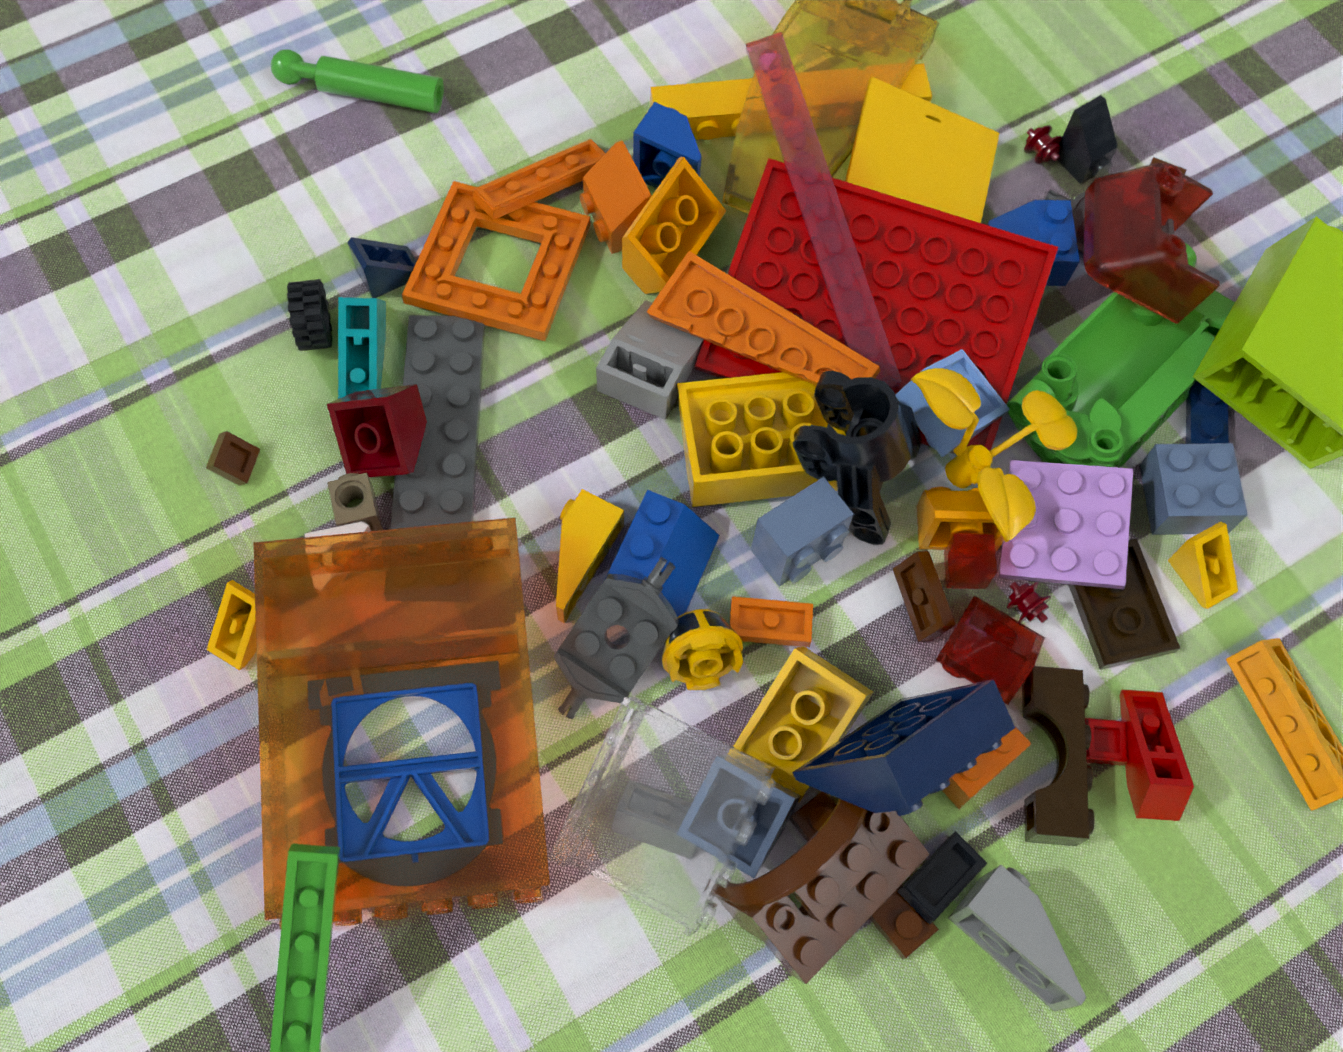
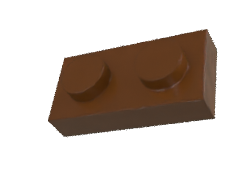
[893,551,956,642]

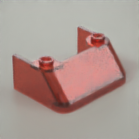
[1084,163,1220,324]

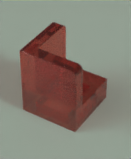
[944,533,997,589]

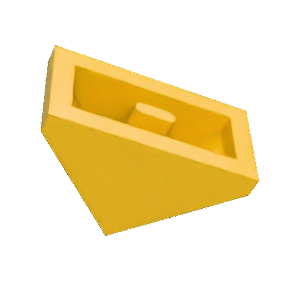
[1168,522,1239,609]
[206,580,280,670]

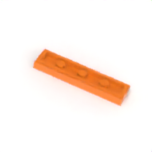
[473,139,605,220]

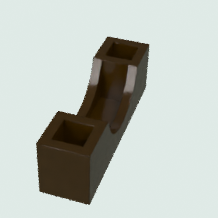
[1022,666,1095,846]

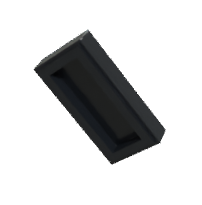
[897,831,987,925]

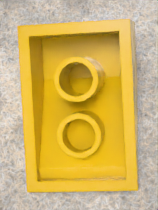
[728,646,874,803]

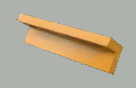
[1226,638,1343,811]

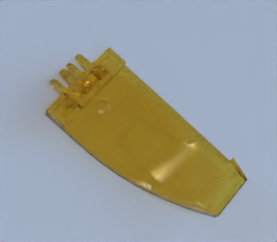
[722,0,939,214]

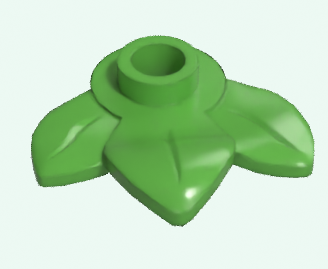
[1056,399,1125,465]

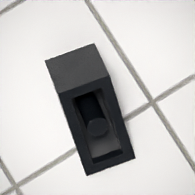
[1058,95,1118,185]

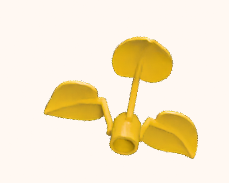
[911,368,1077,542]

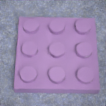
[1000,460,1133,589]

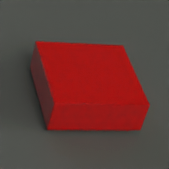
[1085,718,1128,766]

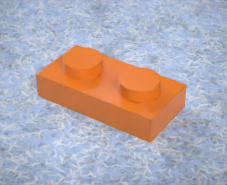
[729,596,813,647]

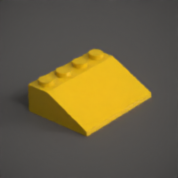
[677,372,846,507]

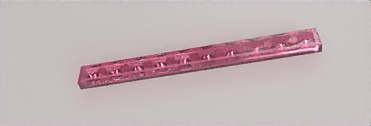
[746,32,902,388]

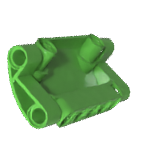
[1007,241,1235,468]

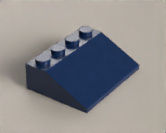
[792,679,1015,816]

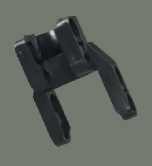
[793,371,922,545]

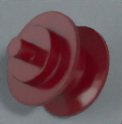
[1024,125,1062,164]
[1006,581,1051,623]

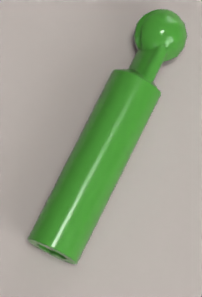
[270,49,444,113]

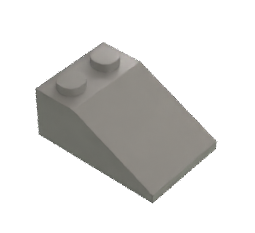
[948,865,1086,1011]

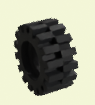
[287,279,332,351]

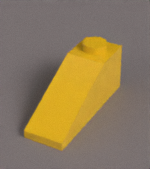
[556,489,624,623]

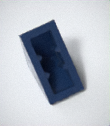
[347,237,417,298]

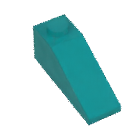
[338,297,386,399]

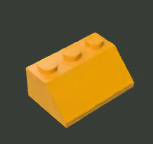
[622,157,726,294]

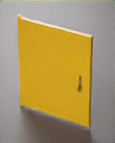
[845,77,1000,223]

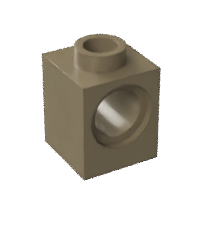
[327,473,383,533]

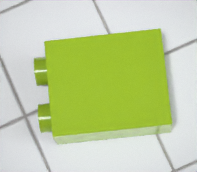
[1193,216,1343,469]

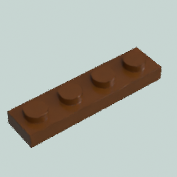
[789,791,939,960]

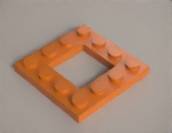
[402,181,591,341]

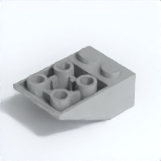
[596,300,704,420]

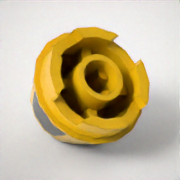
[662,609,743,690]

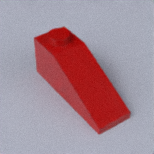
[1119,689,1194,821]

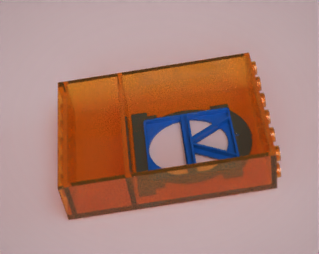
[253,517,552,930]

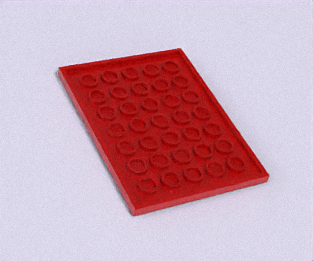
[695,158,1058,455]

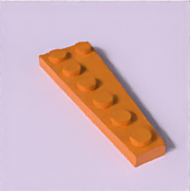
[647,251,881,385]

